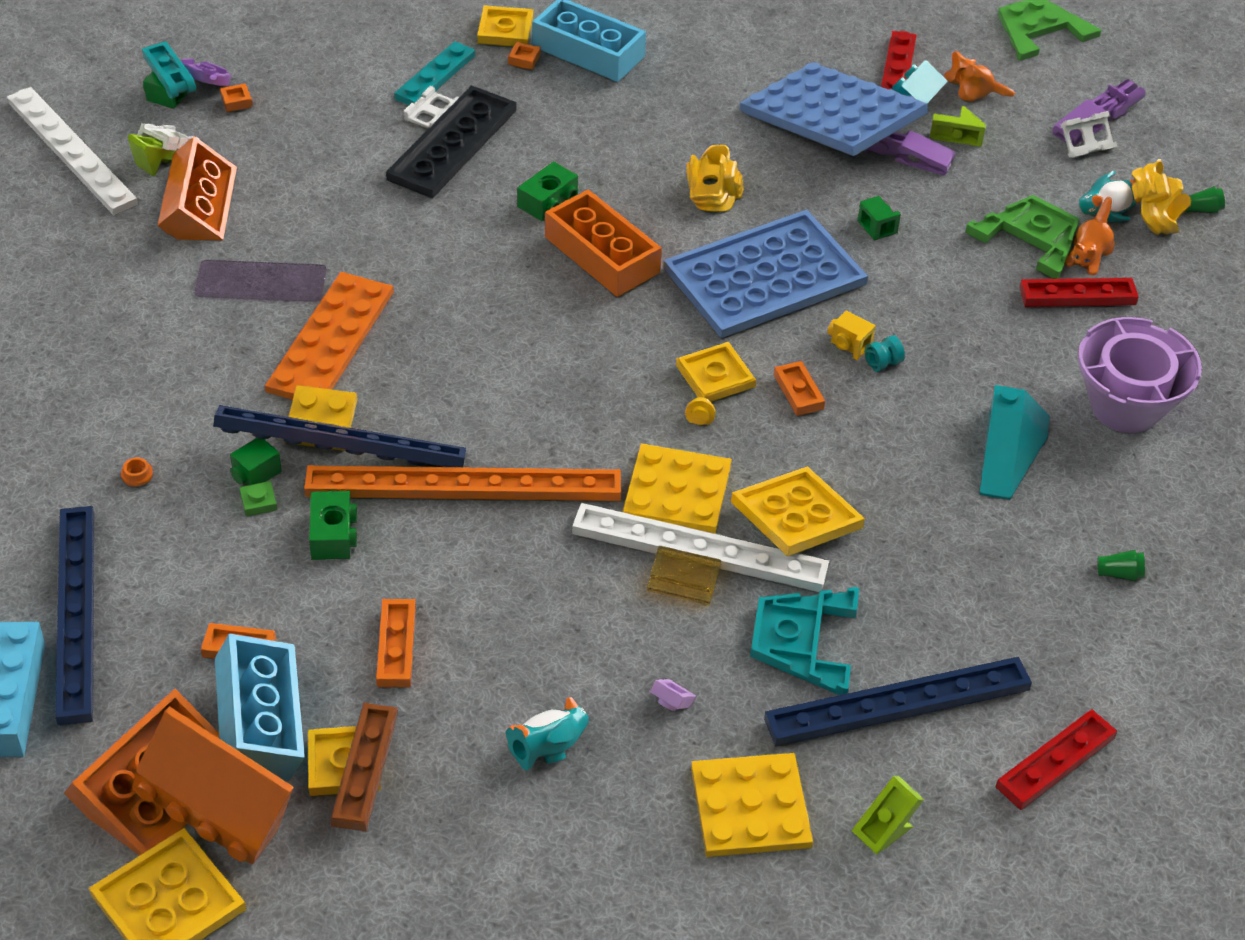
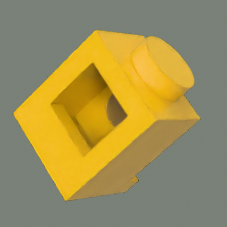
[827,310,876,360]

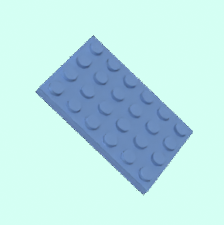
[740,63,928,156]
[663,210,868,338]

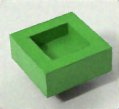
[239,481,277,517]

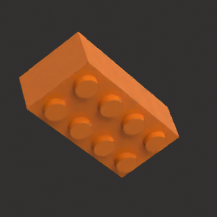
[545,189,662,297]

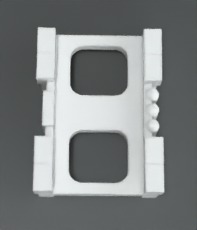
[403,86,459,129]
[1060,111,1117,158]
[137,123,200,150]

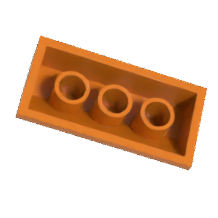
[157,136,237,241]

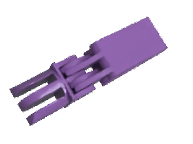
[1052,78,1146,146]
[865,131,955,176]

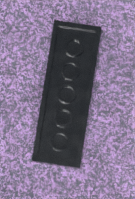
[386,85,516,199]

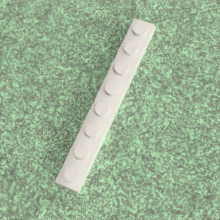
[7,87,138,215]
[572,503,829,592]

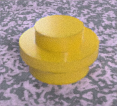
[685,397,716,425]

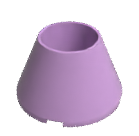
[1078,317,1202,433]

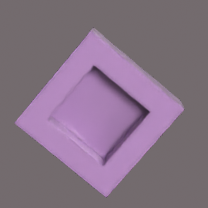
[650,679,696,711]

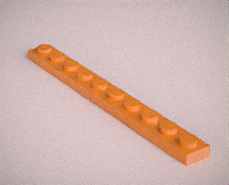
[304,465,621,501]

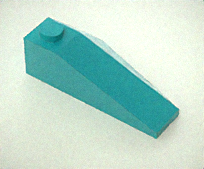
[979,385,1050,500]

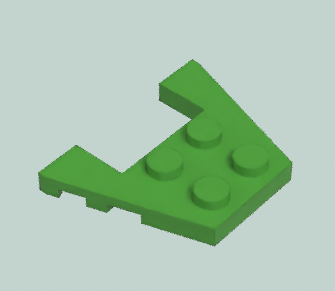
[998,0,1101,61]
[965,195,1080,279]

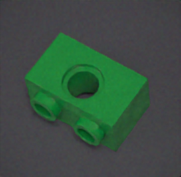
[517,161,579,221]
[309,491,357,560]

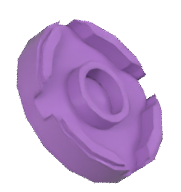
[181,58,232,86]

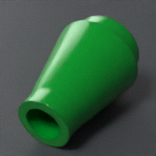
[1185,186,1225,213]
[1097,550,1145,581]

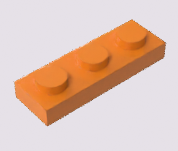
[376,599,416,687]

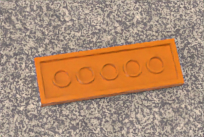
[265,271,394,400]

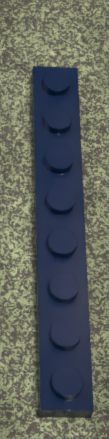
[213,405,466,467]
[55,506,94,726]
[764,656,1032,747]

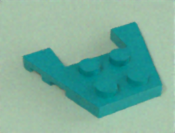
[750,587,860,695]

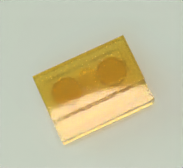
[647,545,722,606]

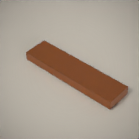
[330,703,398,832]

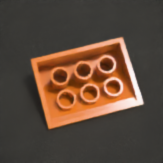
[64,688,219,855]
[132,707,294,864]

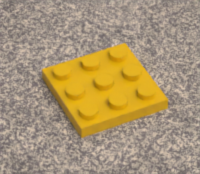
[623,443,732,534]
[731,466,865,556]
[691,753,813,857]
[89,828,247,940]

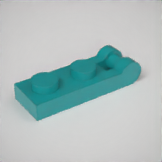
[142,41,196,98]

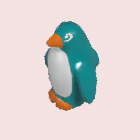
[1079,171,1140,223]
[505,697,589,771]

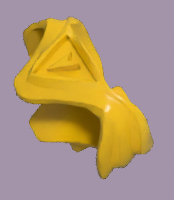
[686,145,744,212]
[1131,159,1191,235]

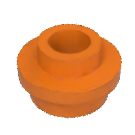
[121,457,153,487]

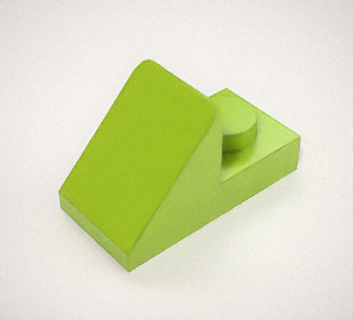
[929,106,986,147]
[127,134,178,176]
[851,776,924,855]

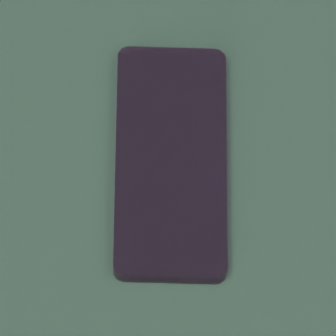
[194,260,327,302]

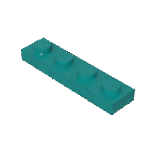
[394,41,475,105]

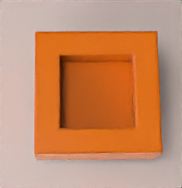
[508,42,541,70]
[220,83,253,112]

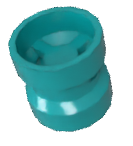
[864,335,905,372]

